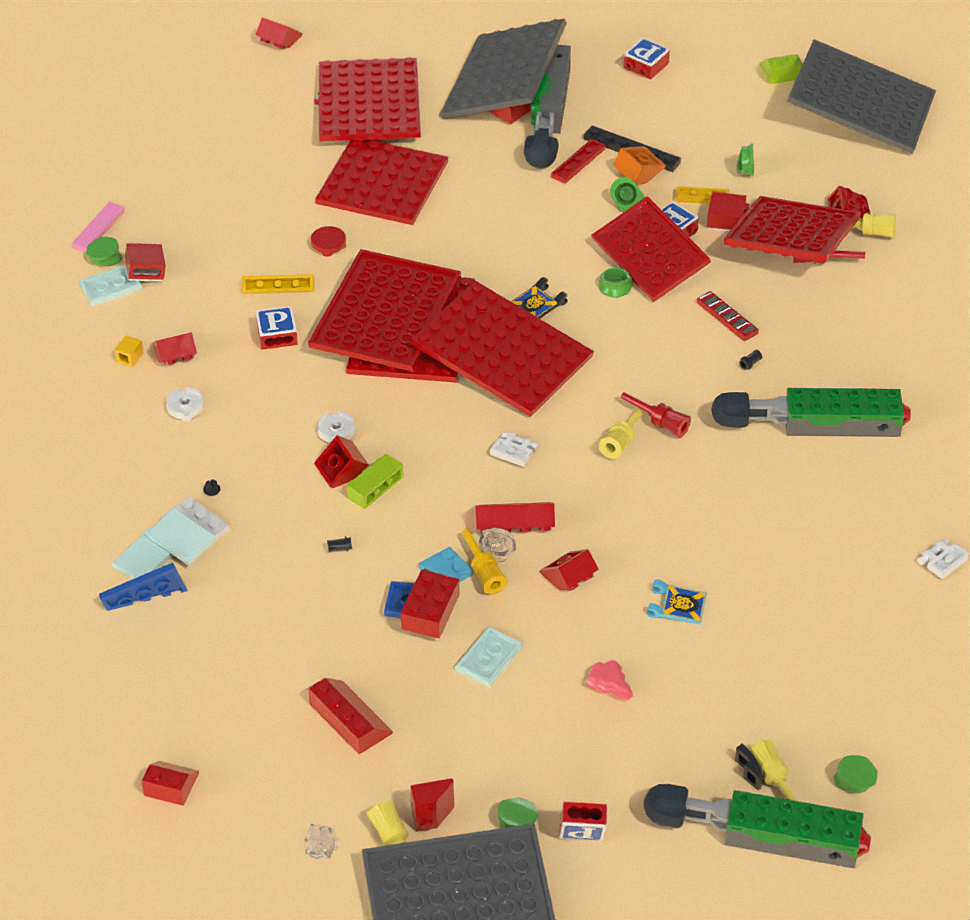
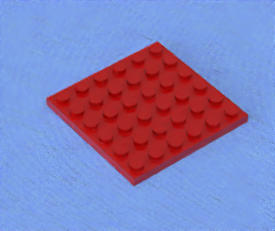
[315,140,448,225]
[724,196,860,263]

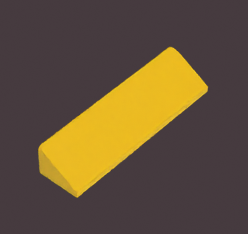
[242,274,314,294]

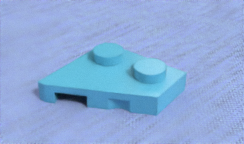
[419,546,473,583]

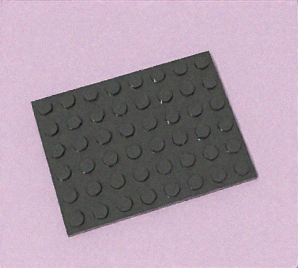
[441,18,567,119]
[787,39,936,154]
[362,823,555,920]

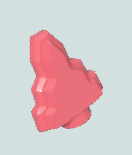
[585,660,633,700]

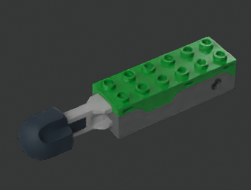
[523,45,571,169]
[711,388,911,437]
[644,784,871,869]

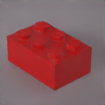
[401,569,460,639]

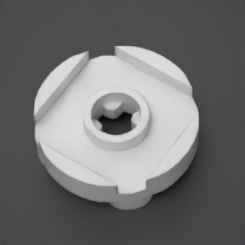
[166,388,204,422]
[318,412,356,443]

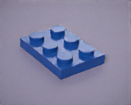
[384,581,414,618]

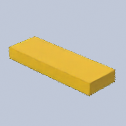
[676,186,729,204]

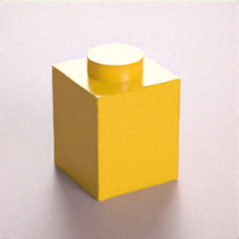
[115,336,144,368]

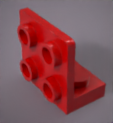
[827,185,871,219]

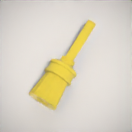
[854,213,897,238]
[599,408,644,459]
[749,739,797,801]
[367,800,409,846]

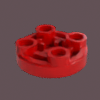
[311,226,346,257]

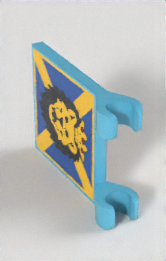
[647,579,707,625]

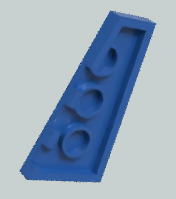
[99,562,188,611]

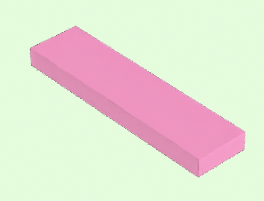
[72,202,124,252]

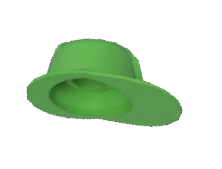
[610,177,645,212]

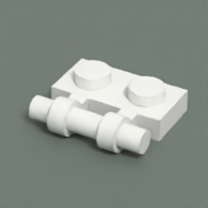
[490,432,539,467]
[917,538,970,579]

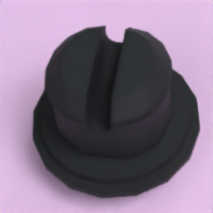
[203,479,221,496]

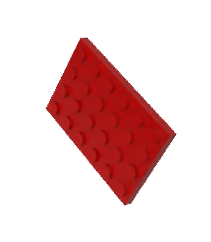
[591,196,711,302]

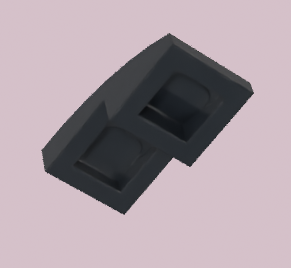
[735,743,763,791]

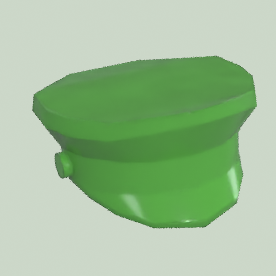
[737,143,754,176]
[85,237,122,266]
[598,268,633,298]
[834,755,878,794]
[497,797,539,828]

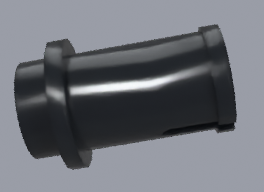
[739,349,763,370]
[327,536,352,553]

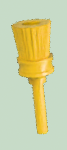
[462,529,508,595]

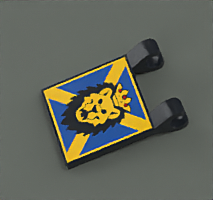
[511,277,568,319]

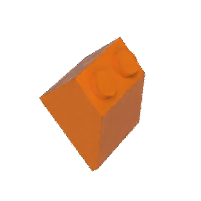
[613,146,666,185]

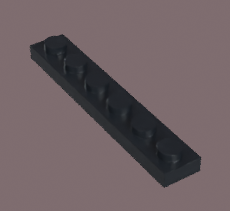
[583,125,681,172]

